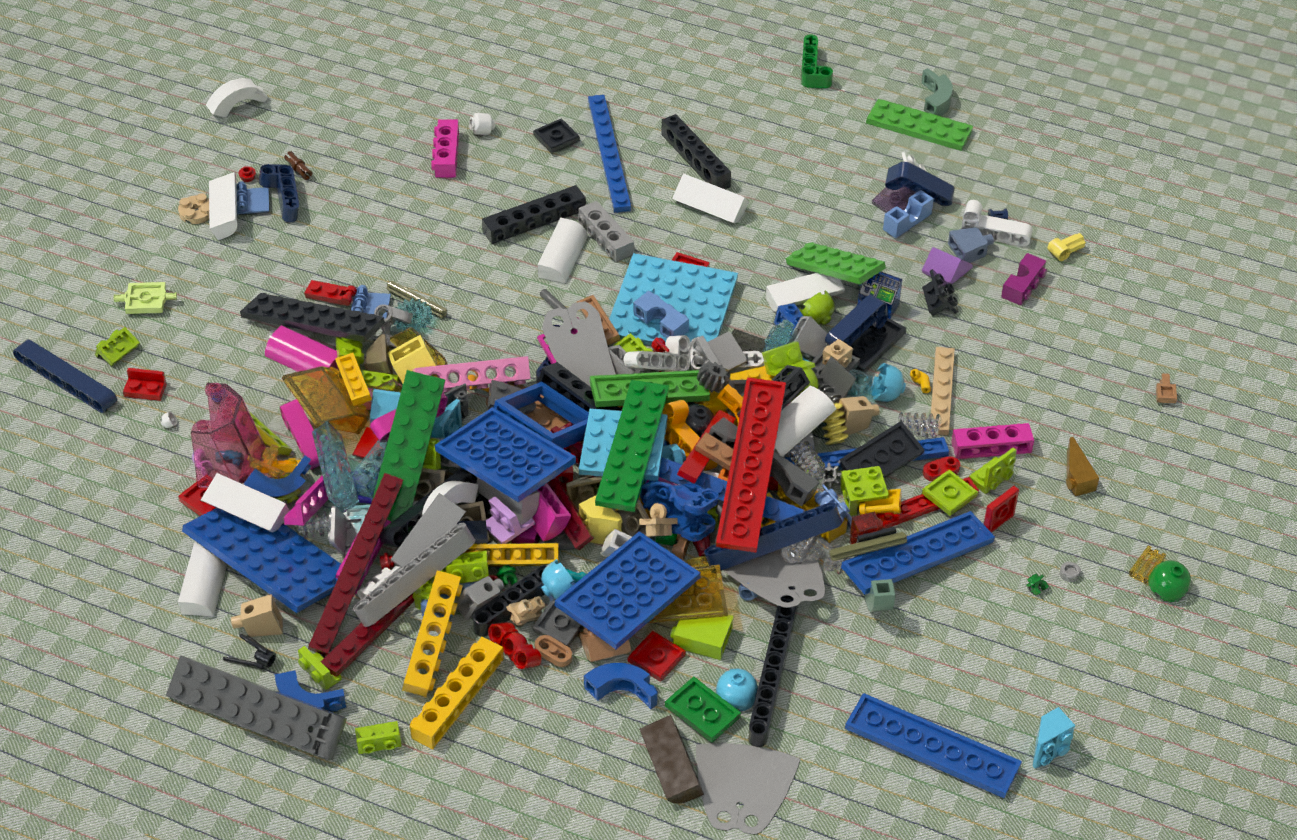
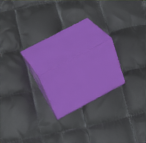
[922,247,973,284]

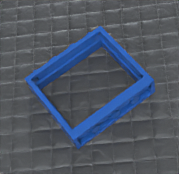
[494,382,589,449]

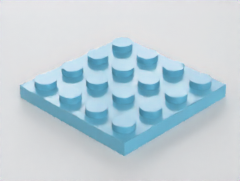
[579,409,668,481]

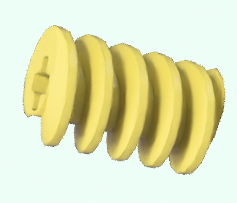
[822,403,849,445]

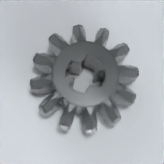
[697,361,731,393]

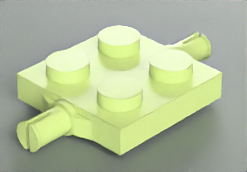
[113,282,177,314]

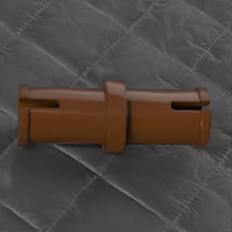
[284,151,313,180]

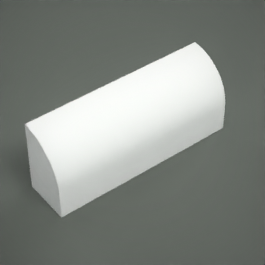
[209,172,237,240]
[672,173,749,223]
[538,218,588,283]
[765,273,845,311]
[775,385,836,457]
[201,473,290,532]
[178,541,227,616]

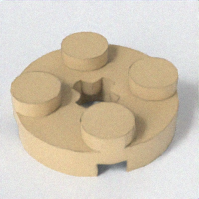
[178,193,209,224]

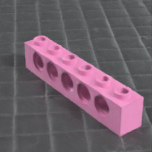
[413,356,531,393]

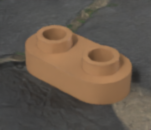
[672,534,690,561]
[535,635,572,667]

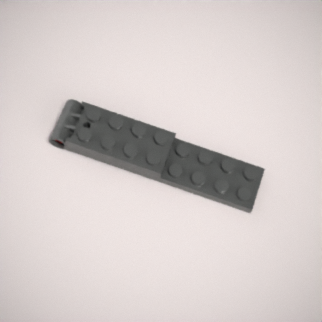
[166,655,347,760]

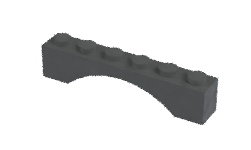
[709,417,820,507]

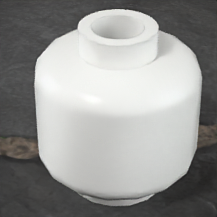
[469,113,495,135]

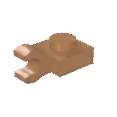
[1156,373,1177,404]

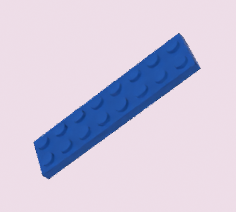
[841,511,995,595]
[845,693,1022,799]

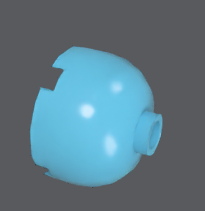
[871,363,906,402]
[541,559,574,599]
[716,668,758,712]

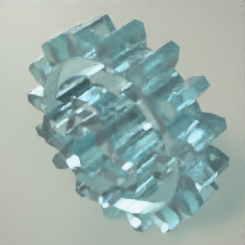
[394,298,432,333]
[763,319,794,352]

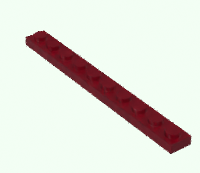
[308,473,403,656]

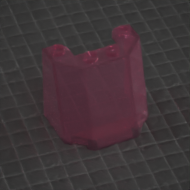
[191,382,267,488]

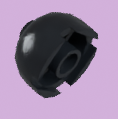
[685,404,714,437]

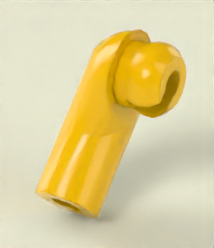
[910,369,931,393]

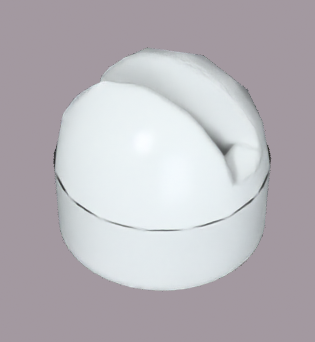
[161,411,177,428]

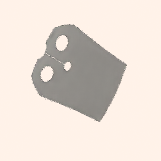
[542,301,616,387]

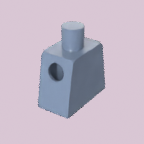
[948,227,994,263]

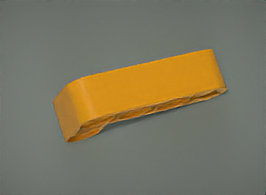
[663,400,718,471]

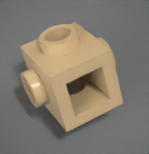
[822,339,853,368]

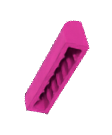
[265,325,339,384]
[532,483,571,541]

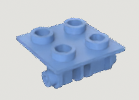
[236,181,269,214]
[351,285,391,319]
[814,484,854,531]

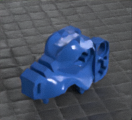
[640,480,719,542]

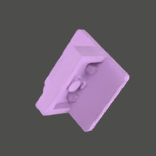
[486,497,535,544]

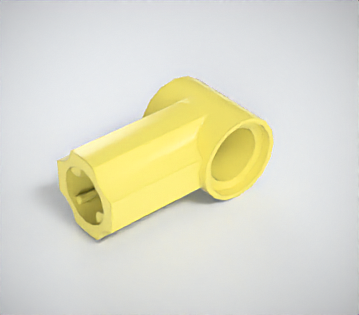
[1047,233,1086,261]

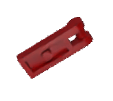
[304,280,357,306]

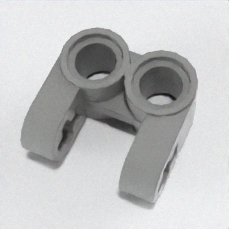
[370,304,413,349]

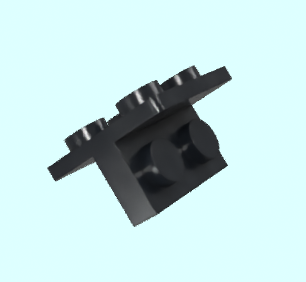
[922,269,959,316]

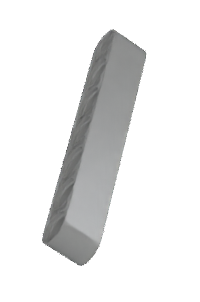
[353,523,475,627]

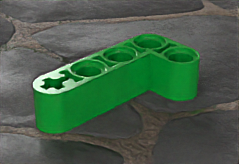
[801,34,833,89]

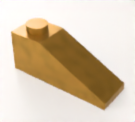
[1066,437,1099,496]

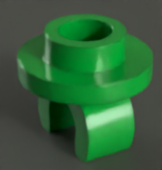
[496,565,517,587]
[1026,573,1048,596]

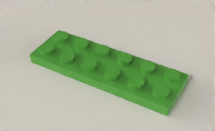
[866,99,973,151]
[785,242,886,284]
[589,370,710,407]

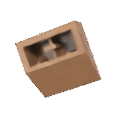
[579,628,631,662]

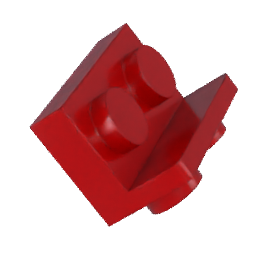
[123,368,167,401]

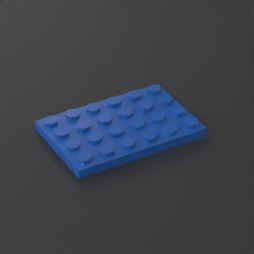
[435,407,576,503]
[555,531,701,650]

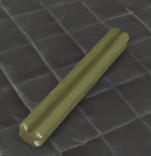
[386,281,447,318]
[829,532,907,561]

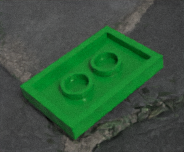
[665,676,741,743]

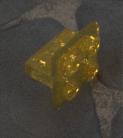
[247,444,286,479]

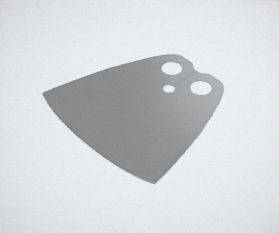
[724,546,825,608]
[696,743,800,834]

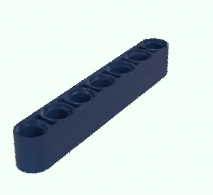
[13,339,118,413]
[704,503,842,572]

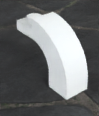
[206,78,268,118]
[422,481,478,515]

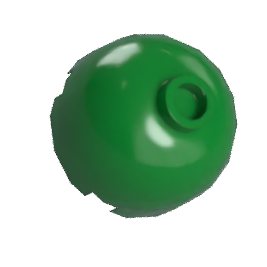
[1148,560,1191,602]

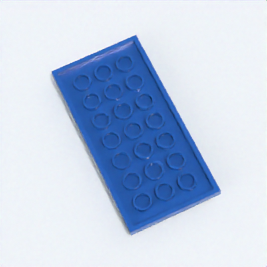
[182,508,341,613]

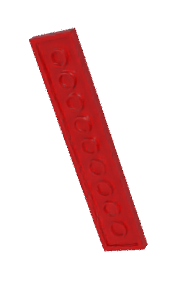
[716,377,786,553]

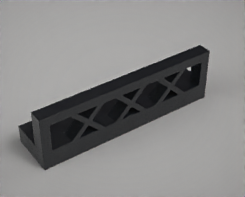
[737,365,810,418]

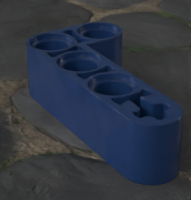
[885,162,955,206]
[259,164,299,223]
[825,294,888,346]

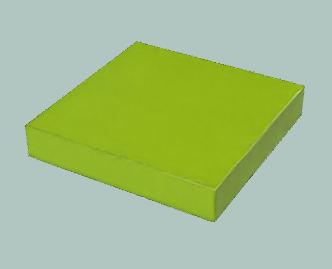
[922,469,978,516]

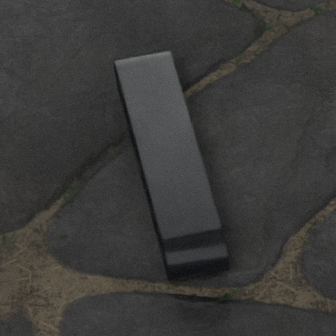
[473,565,548,637]

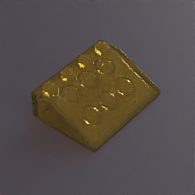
[282,366,370,434]
[648,565,728,623]

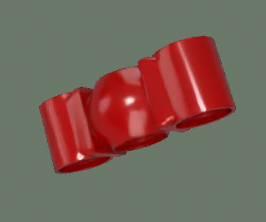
[488,622,542,669]

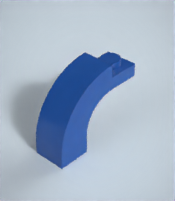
[243,455,311,498]
[584,663,658,709]
[274,670,346,711]

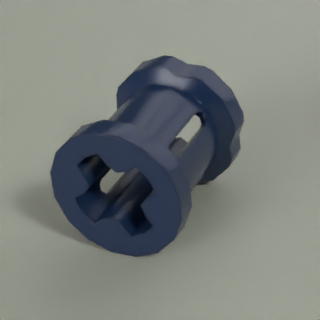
[988,208,1008,220]

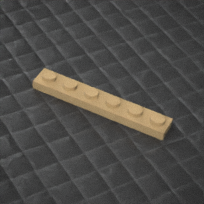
[929,347,955,436]

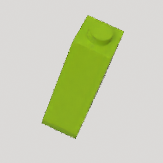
[671,615,734,660]

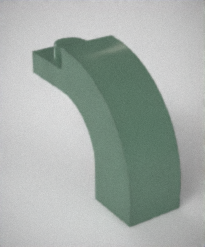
[921,68,953,116]
[865,579,895,612]

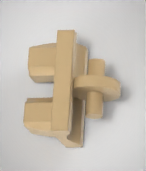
[639,503,678,536]
[506,596,545,626]

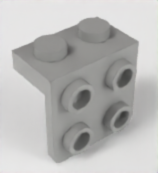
[695,332,747,372]
[328,506,366,557]

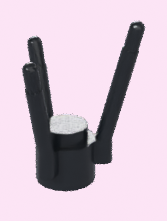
[223,634,276,670]

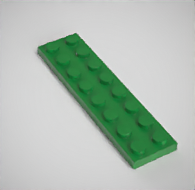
[372,370,446,522]
[595,380,669,512]

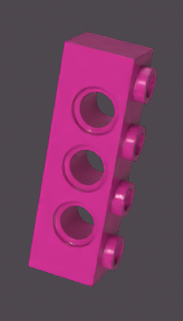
[431,119,459,178]
[951,423,1034,459]

